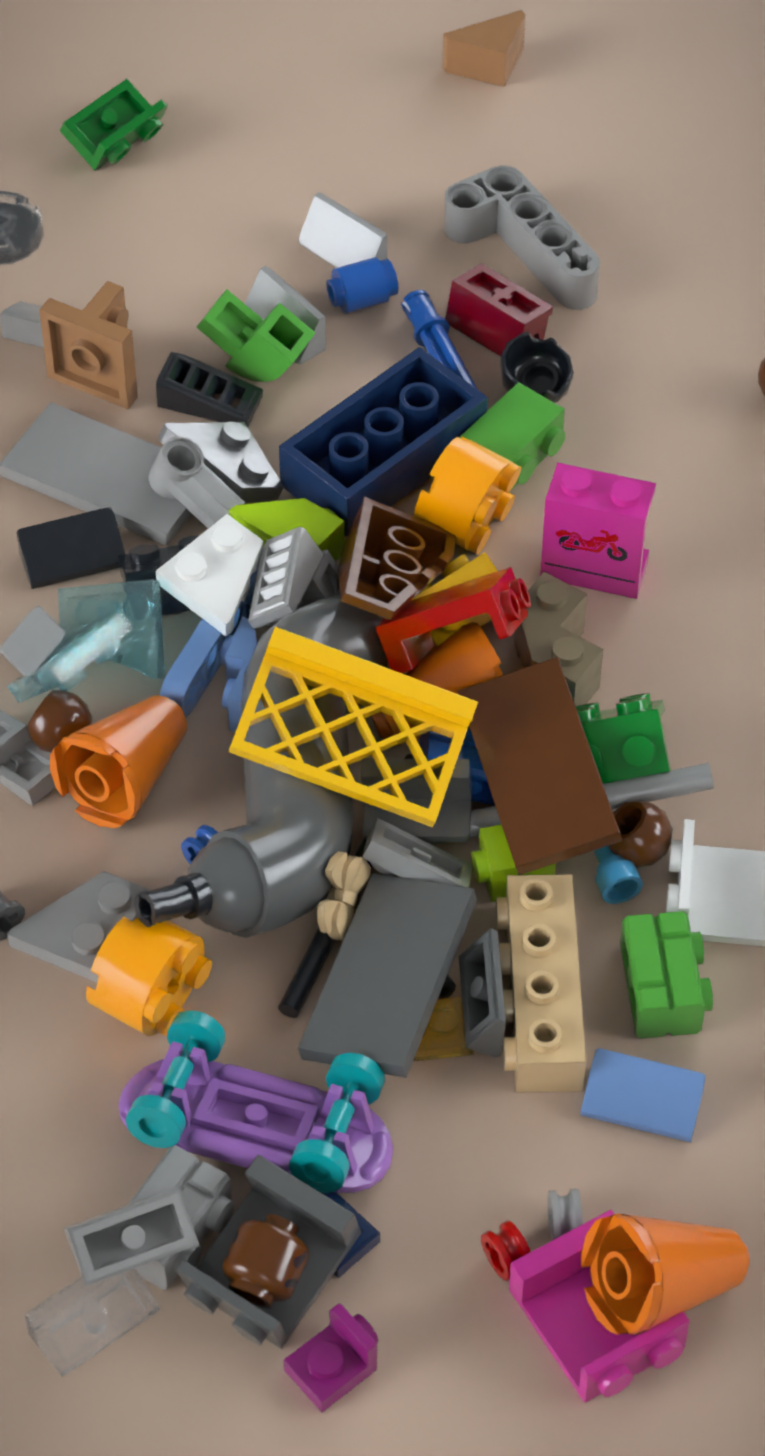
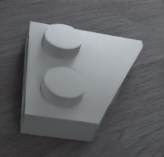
[7,871,150,983]

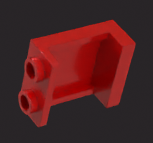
[375,567,531,673]

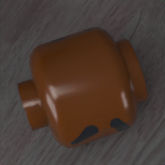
[222,1214,309,1308]

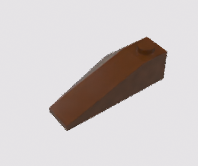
[338,497,456,620]

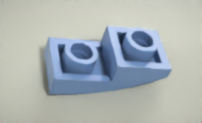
[220,617,257,732]

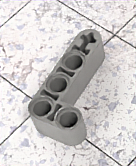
[444,166,600,310]

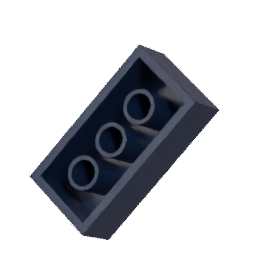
[279,347,488,537]

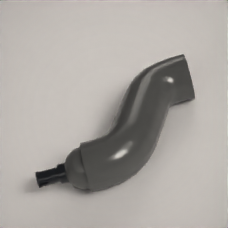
[134,595,388,938]

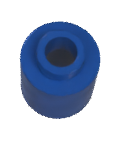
[326,257,399,314]

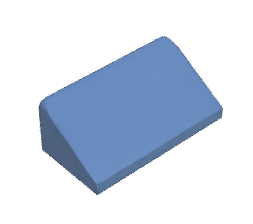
[580,1048,706,1143]

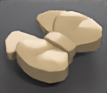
[317,851,371,941]

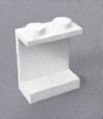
[666,819,765,946]

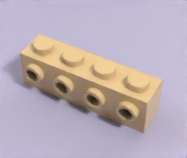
[496,874,586,1093]

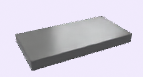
[0,402,192,546]

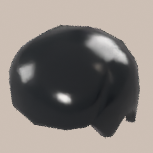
[500,332,574,403]

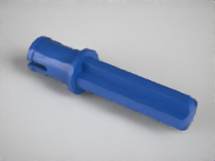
[401,290,477,389]

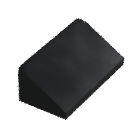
[17,507,125,589]

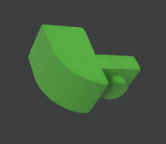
[196,289,315,382]

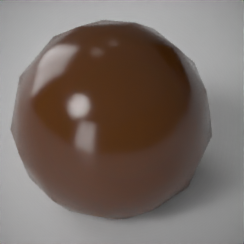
[27,690,92,753]
[608,800,673,868]

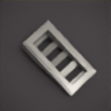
[248,527,324,629]

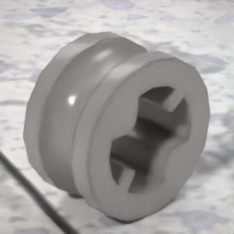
[547,1188,583,1240]

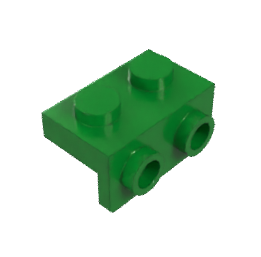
[60,78,168,170]

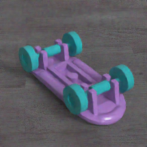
[118,1010,393,1193]

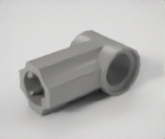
[148,436,245,528]

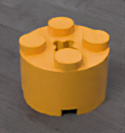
[414,436,521,555]
[86,909,212,1037]

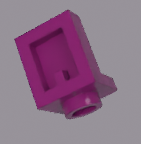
[283,1303,379,1413]

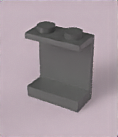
[176,1154,361,1349]

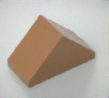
[443,10,525,87]

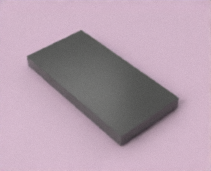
[298,873,477,1078]

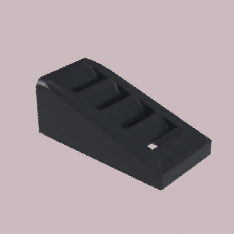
[156,352,263,427]

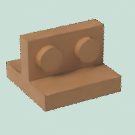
[39,281,138,409]

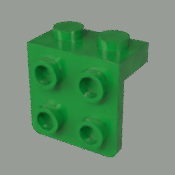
[575,693,671,784]

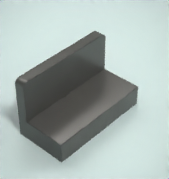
[361,758,473,842]

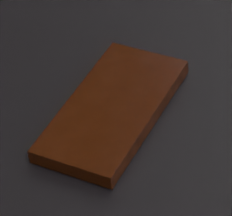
[458,657,622,875]

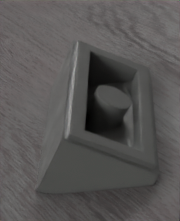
[458,928,506,1057]

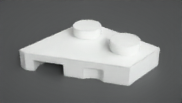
[156,514,263,636]

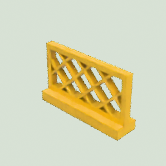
[228,627,478,828]

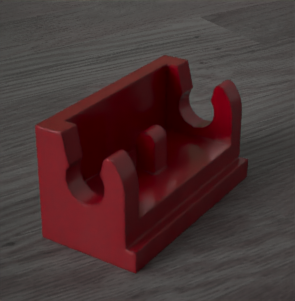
[445,263,553,357]

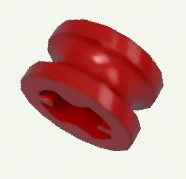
[481,1220,531,1281]

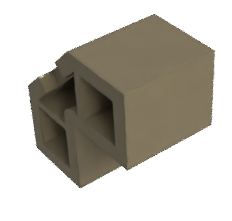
[514,572,603,706]

